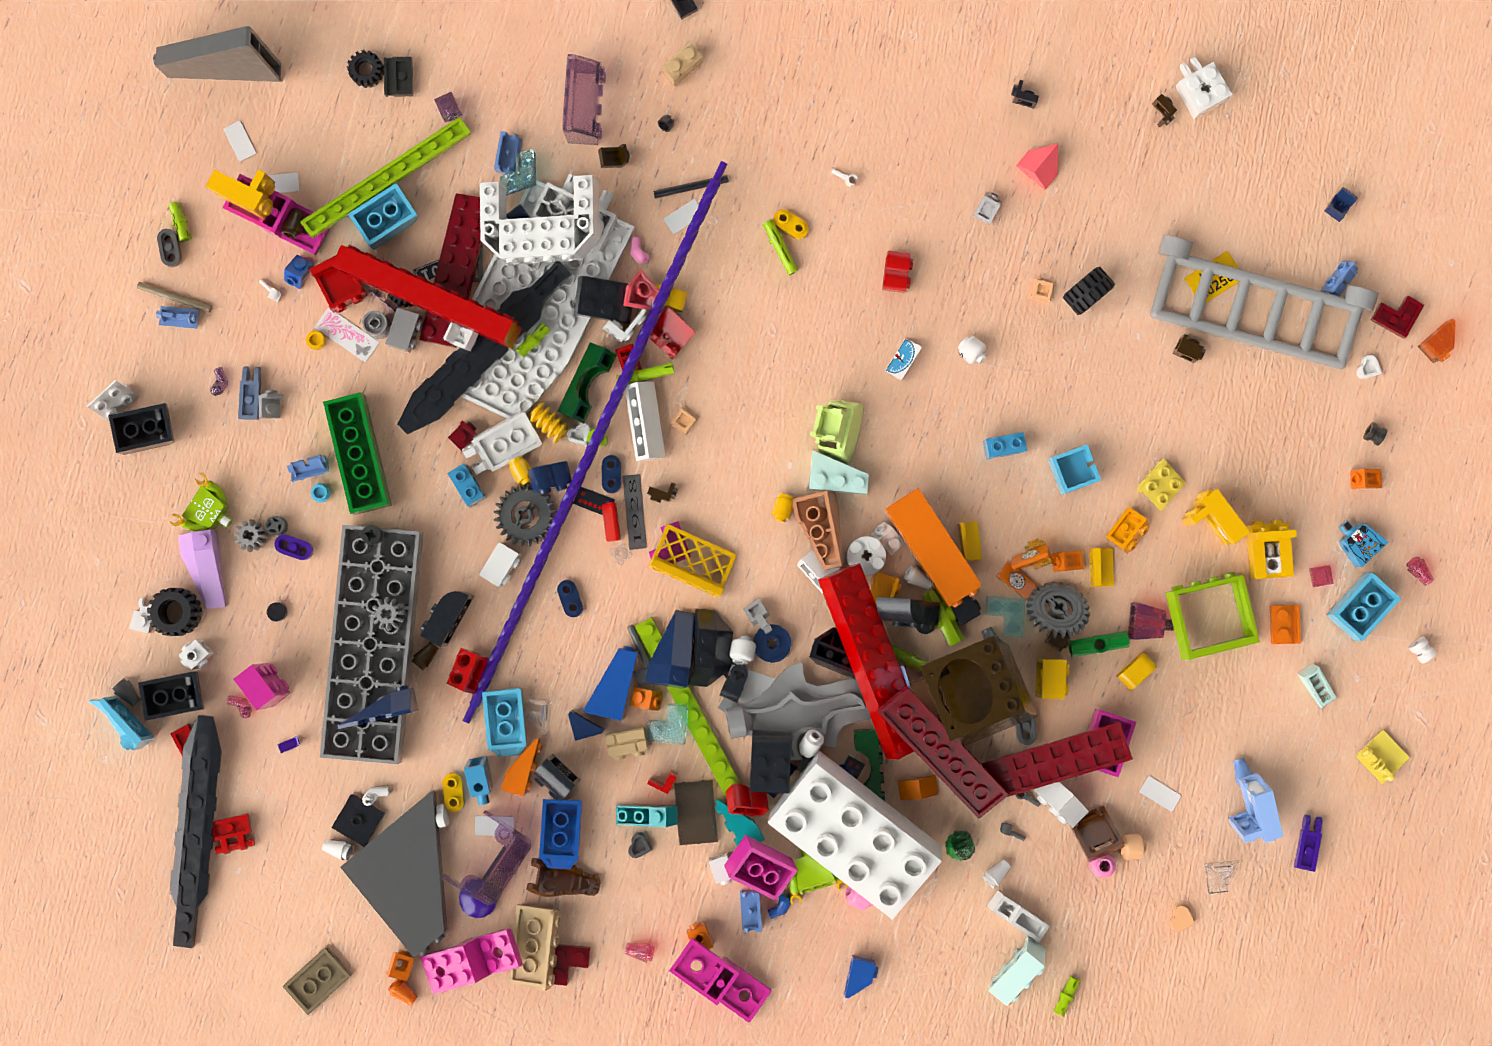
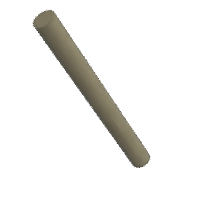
[137,282,212,313]

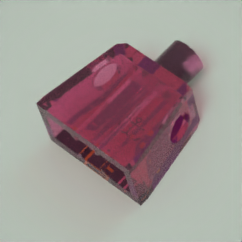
[1128,603,1174,640]

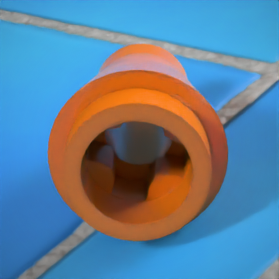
[388,979,417,1006]

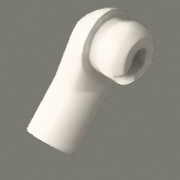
[362,786,390,806]

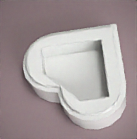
[1356,355,1382,379]
[567,423,591,447]
[436,804,451,828]

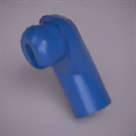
[768,893,791,919]

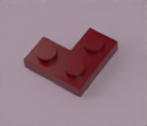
[1371,296,1424,339]
[553,944,591,986]

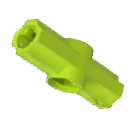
[923,589,965,646]

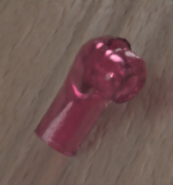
[227,695,252,719]

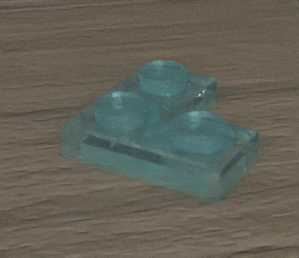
[500,149,536,196]
[985,596,1026,638]
[646,703,688,745]

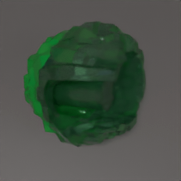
[945,830,975,861]

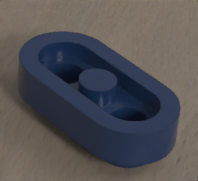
[602,455,621,494]
[557,580,583,617]

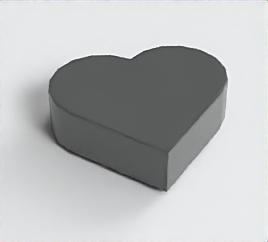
[628,832,653,858]

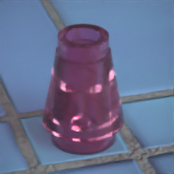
[1406,557,1434,586]
[625,943,655,963]

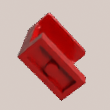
[309,255,367,313]

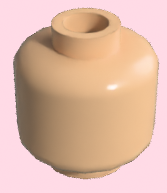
[1117,834,1148,860]

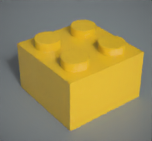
[1035,658,1069,699]

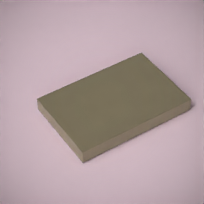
[282,946,353,1015]

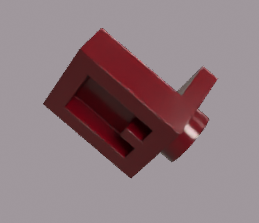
[448,420,478,451]

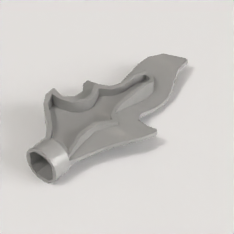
[725,663,871,760]

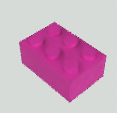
[233,663,290,710]
[1088,708,1136,778]
[724,835,798,900]

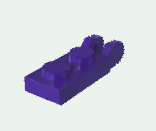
[1294,814,1323,872]

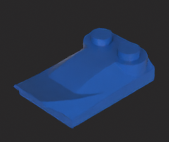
[539,799,582,869]

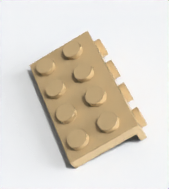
[508,904,561,991]

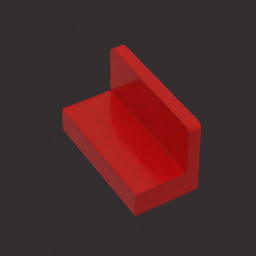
[647,770,678,794]

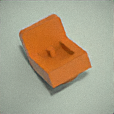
[630,687,663,711]

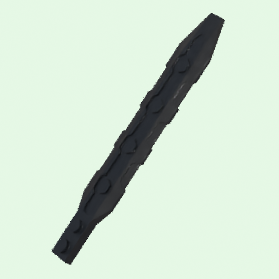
[397,261,573,434]
[170,715,222,948]

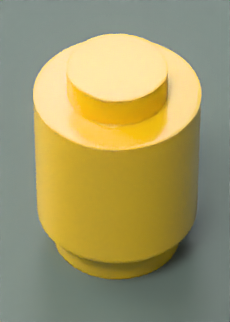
[509,456,531,486]
[771,493,794,523]

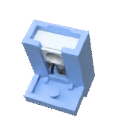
[1228,773,1284,843]

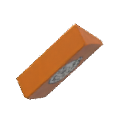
[1011,545,1052,571]
[996,561,1037,600]

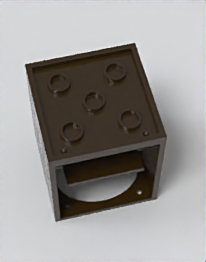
[920,635,1038,745]

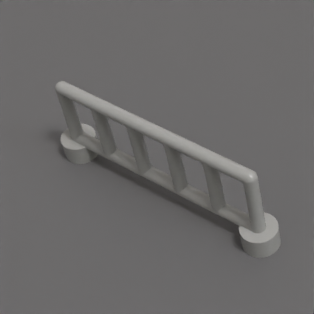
[1150,235,1379,369]

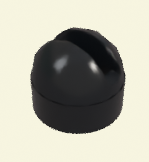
[658,115,674,132]

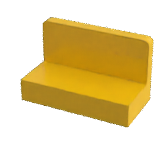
[957,521,983,561]
[1089,548,1114,587]

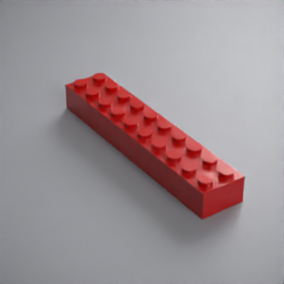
[331,244,522,349]
[818,563,914,760]

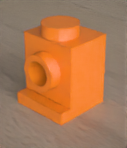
[386,949,414,981]

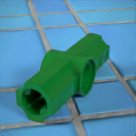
[1068,631,1130,658]

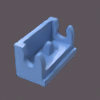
[494,131,522,176]
[740,890,762,933]

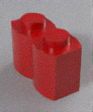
[882,251,913,293]
[726,783,769,816]

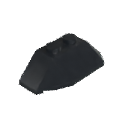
[688,609,733,687]
[809,627,855,678]

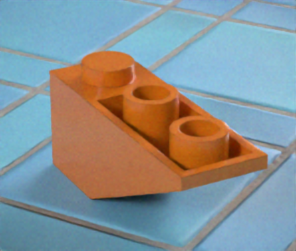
[501,738,542,796]

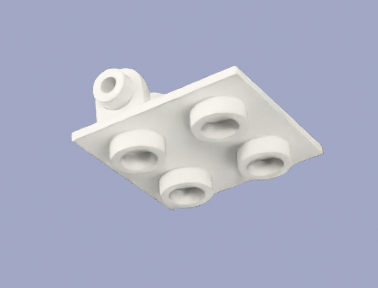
[87,380,139,421]

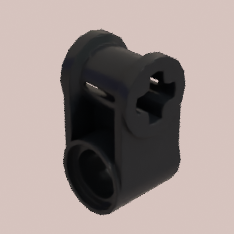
[719,664,748,703]

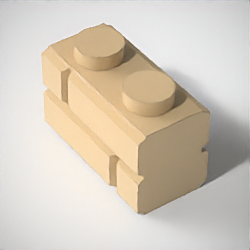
[661,42,703,86]
[605,727,648,760]

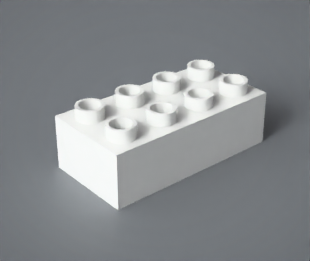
[768,751,942,920]

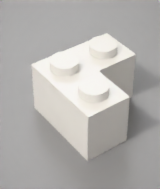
[1034,782,1089,828]

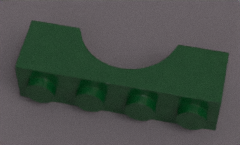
[557,342,617,424]
[854,729,885,801]

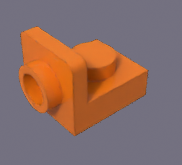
[1350,469,1382,489]
[1052,550,1084,572]

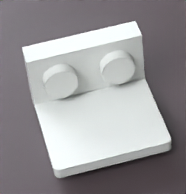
[602,308,646,343]

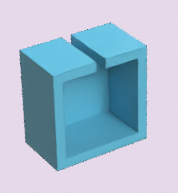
[1048,444,1101,495]

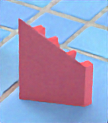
[1016,144,1058,190]
[623,269,660,310]

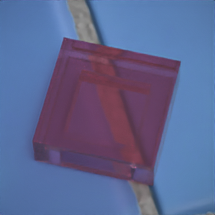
[1309,565,1334,587]

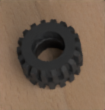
[1063,266,1115,315]
[147,588,202,636]

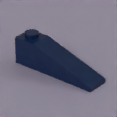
[645,610,695,689]
[337,685,419,729]

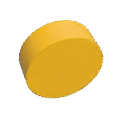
[306,330,326,350]

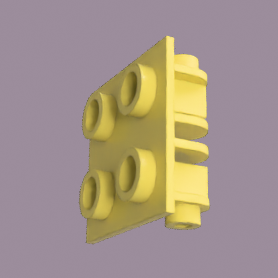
[1137,459,1186,511]
[1355,730,1410,784]

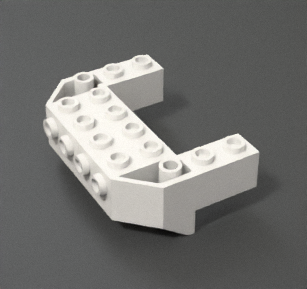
[480,175,604,265]

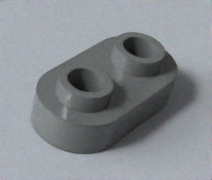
[157,229,182,267]
[1015,718,1037,745]

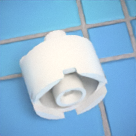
[846,536,886,575]

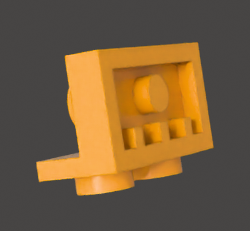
[1106,507,1150,554]
[870,572,901,606]

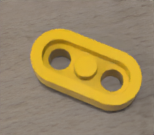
[773,209,808,240]
[442,773,465,812]

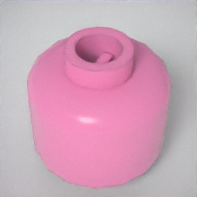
[1089,854,1116,878]
[845,886,873,910]

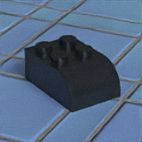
[573,276,632,324]
[108,403,175,455]
[420,591,474,647]
[876,597,940,629]
[138,671,204,721]
[750,730,792,793]
[533,754,581,801]

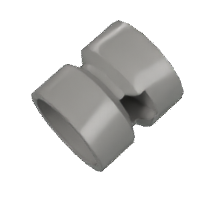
[362,311,392,339]

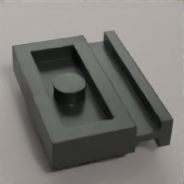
[384,57,413,97]

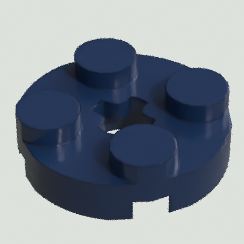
[753,624,791,663]

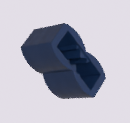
[528,461,572,495]

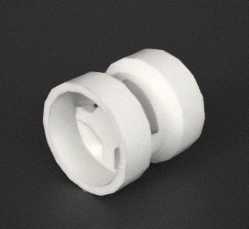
[1409,636,1437,663]

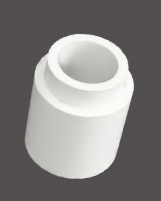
[799,730,824,758]

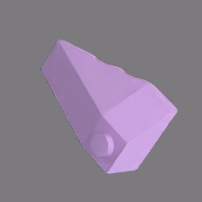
[178,530,226,609]

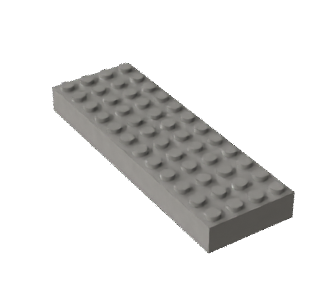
[320,525,424,764]

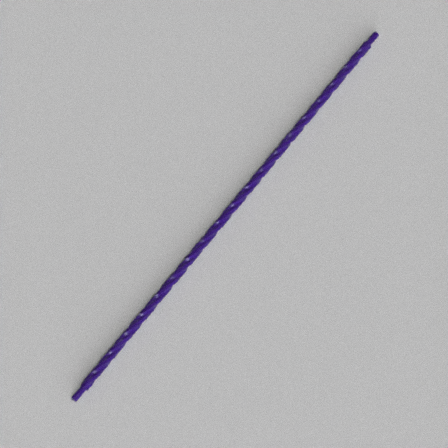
[462,161,728,723]

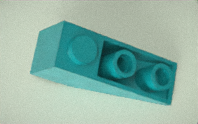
[714,798,765,846]
[616,805,678,827]

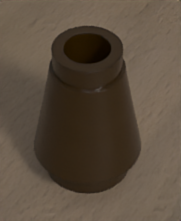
[281,208,303,239]
[412,642,439,670]

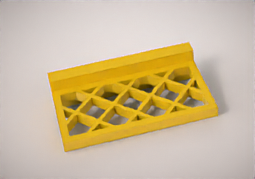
[648,524,736,598]

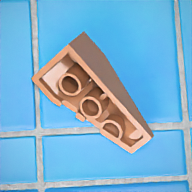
[792,490,843,570]

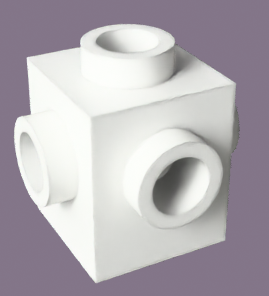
[178,639,214,670]

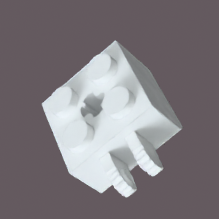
[1176,57,1232,119]

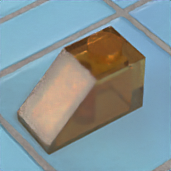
[1418,318,1455,363]

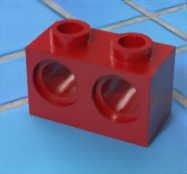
[446,648,489,694]

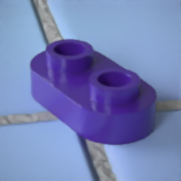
[274,535,313,560]

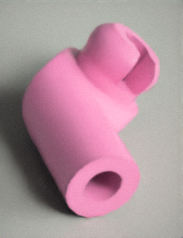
[630,237,649,264]

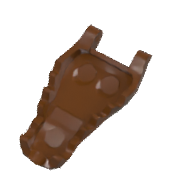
[526,858,601,897]

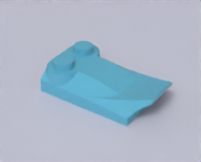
[482,688,527,757]
[88,696,155,750]

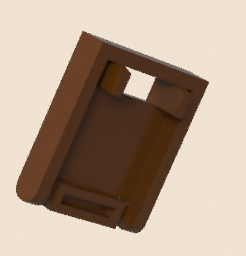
[1070,806,1125,862]

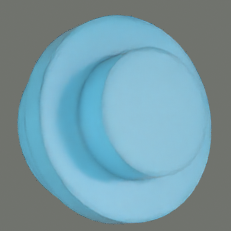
[311,483,331,502]

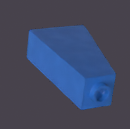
[584,646,638,721]

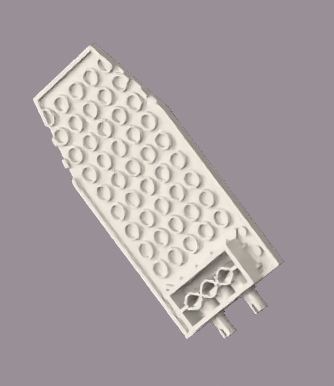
[457,174,635,419]

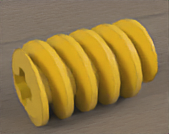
[529,401,570,443]

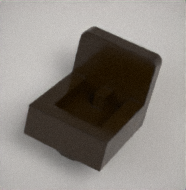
[1152,94,1177,127]
[598,144,630,168]
[647,482,678,503]

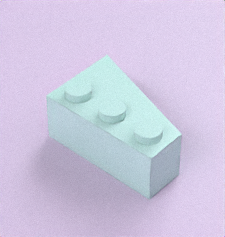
[809,451,869,495]
[989,935,1046,1006]

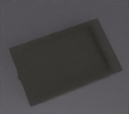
[674,780,718,845]

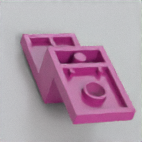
[223,174,330,255]
[420,928,523,994]
[669,938,772,1023]

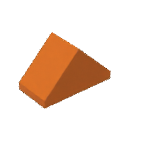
[897,775,939,800]

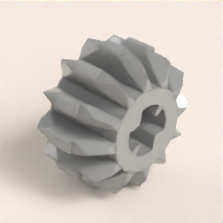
[233,519,268,552]
[371,597,405,631]

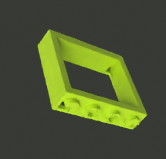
[1165,572,1260,660]

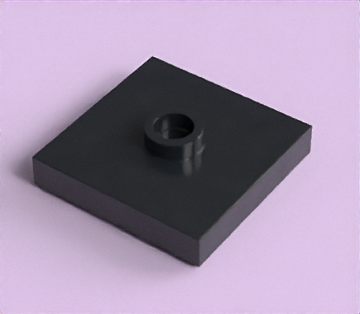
[331,794,385,847]

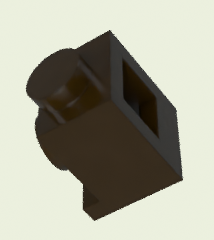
[1172,334,1206,363]
[1044,631,1071,652]

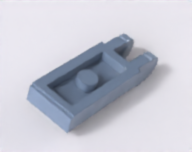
[238,366,261,420]

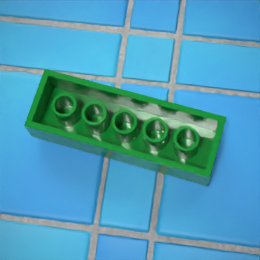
[323,392,392,515]

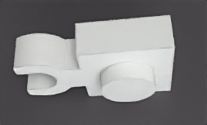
[129,598,152,633]

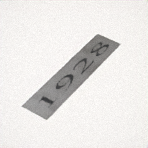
[623,474,647,550]

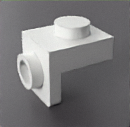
[444,322,478,351]
[871,522,905,555]

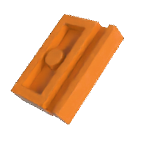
[1270,605,1301,644]

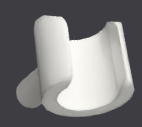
[832,169,858,187]
[259,279,281,302]

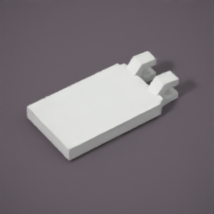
[462,410,542,475]

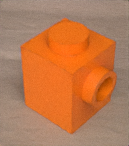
[687,921,714,949]

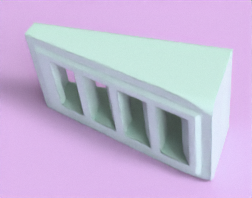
[1298,664,1337,708]

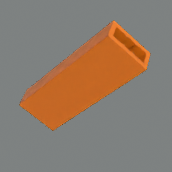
[884,488,982,608]

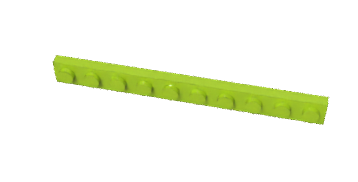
[300,117,471,239]
[635,617,740,797]

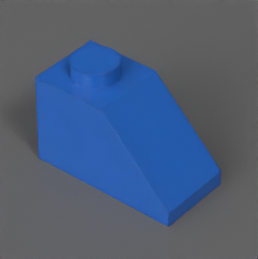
[844,955,878,999]

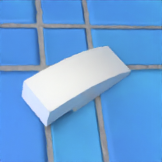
[987,890,1050,942]

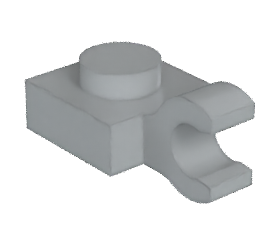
[743,599,772,634]

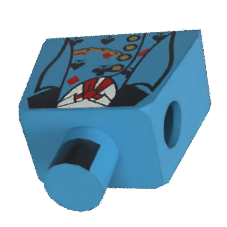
[1338,520,1389,568]
[464,756,493,805]

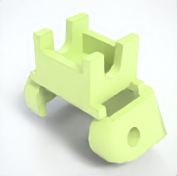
[810,400,863,463]

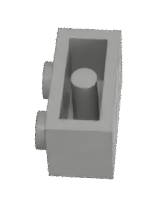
[385,307,423,353]

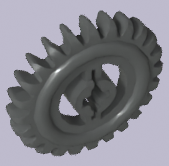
[494,484,556,547]
[1026,582,1090,639]

